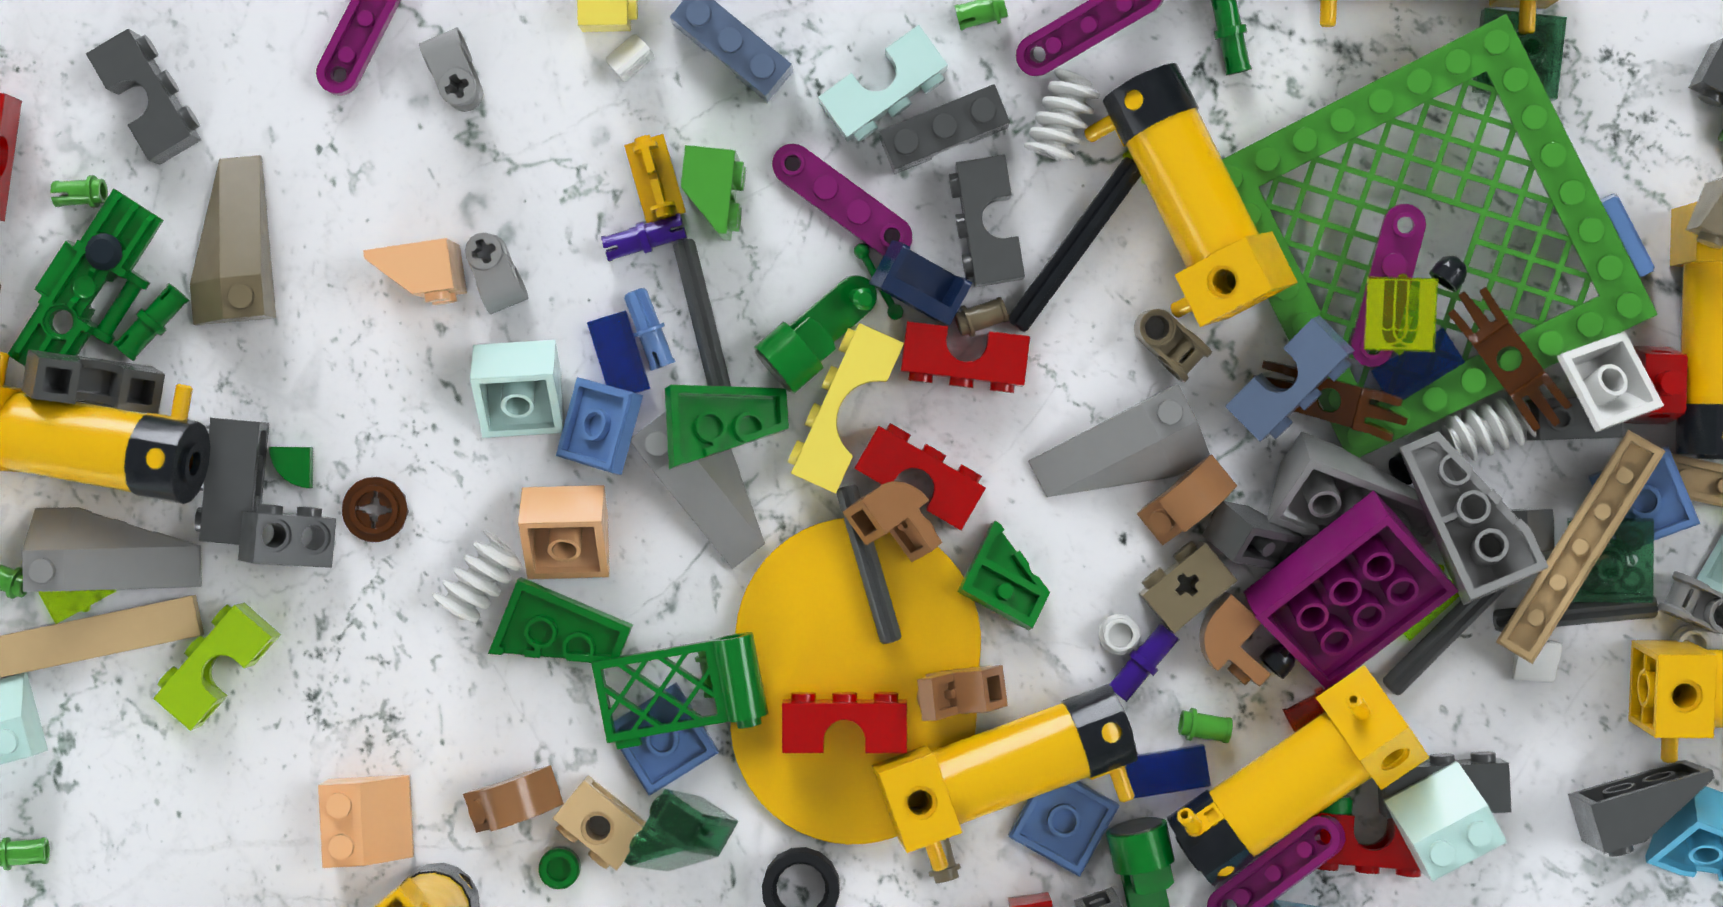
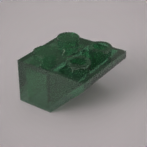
[624,789,738,871]

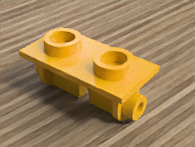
[624,134,686,223]

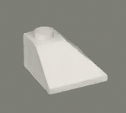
[1557,331,1664,432]

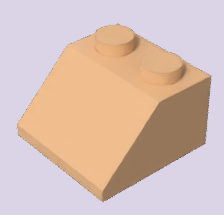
[363,238,467,305]
[518,485,610,579]
[318,775,414,868]

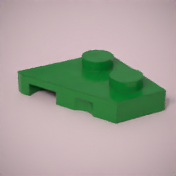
[957,521,1050,631]

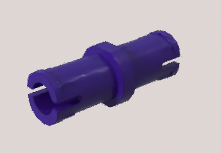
[601,213,687,262]
[1109,623,1180,702]

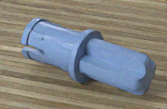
[624,288,675,371]

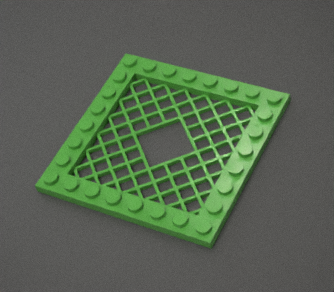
[1222,14,1658,458]

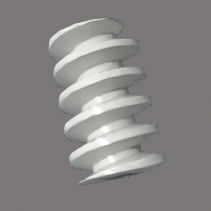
[1024,68,1100,161]
[1442,396,1537,461]
[432,531,522,622]

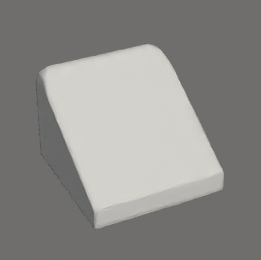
[605,34,654,82]
[1512,641,1562,682]

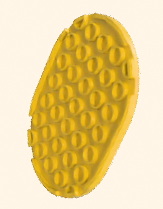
[730,518,981,844]

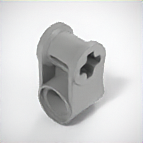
[419,28,483,112]
[465,232,528,315]
[1658,571,1723,634]

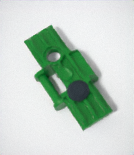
[8,189,164,366]

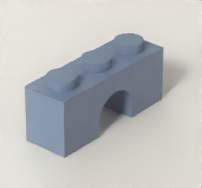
[670,0,793,103]
[1225,315,1355,441]

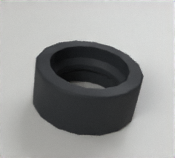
[762,847,840,907]

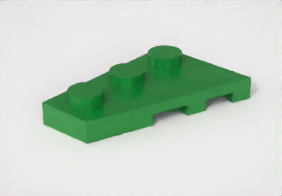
[665,385,789,470]
[488,577,633,663]

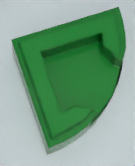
[269,447,313,488]

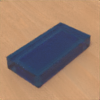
[587,310,651,393]
[1371,327,1465,406]
[1125,744,1211,799]

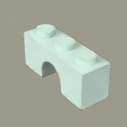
[818,25,948,142]

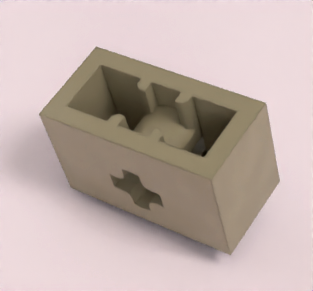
[1138,541,1238,633]

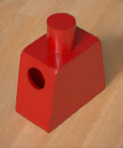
[1624,346,1688,425]

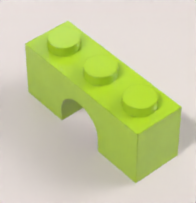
[153,602,281,731]

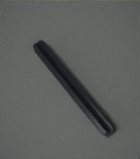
[1008,157,1141,332]

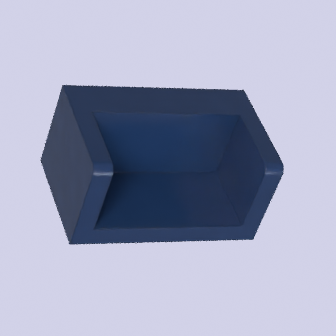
[869,240,972,326]

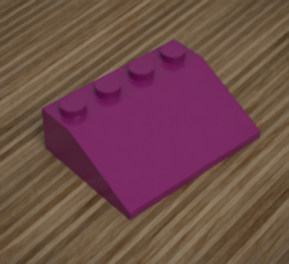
[1243,490,1459,690]

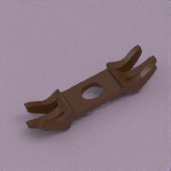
[1448,287,1573,432]
[1253,360,1408,442]

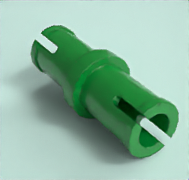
[1211,0,1252,75]
[113,283,190,361]

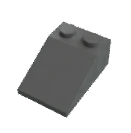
[1568,760,1714,857]

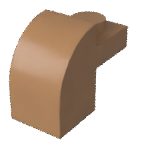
[1137,454,1237,545]
[842,481,943,562]
[1199,592,1271,687]
[917,665,1008,721]
[463,765,564,833]

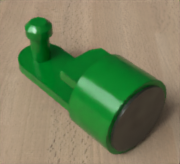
[754,275,877,394]
[1106,817,1175,907]

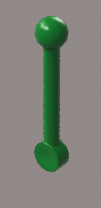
[854,243,904,320]

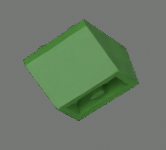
[681,145,746,241]

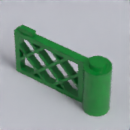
[591,632,768,750]

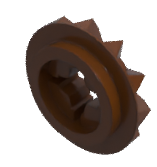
[342,477,409,542]

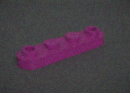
[316,0,401,96]
[1016,0,1164,76]
[772,144,912,256]
[1350,204,1426,367]
[1207,815,1345,907]

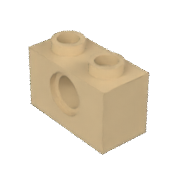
[552,775,651,871]

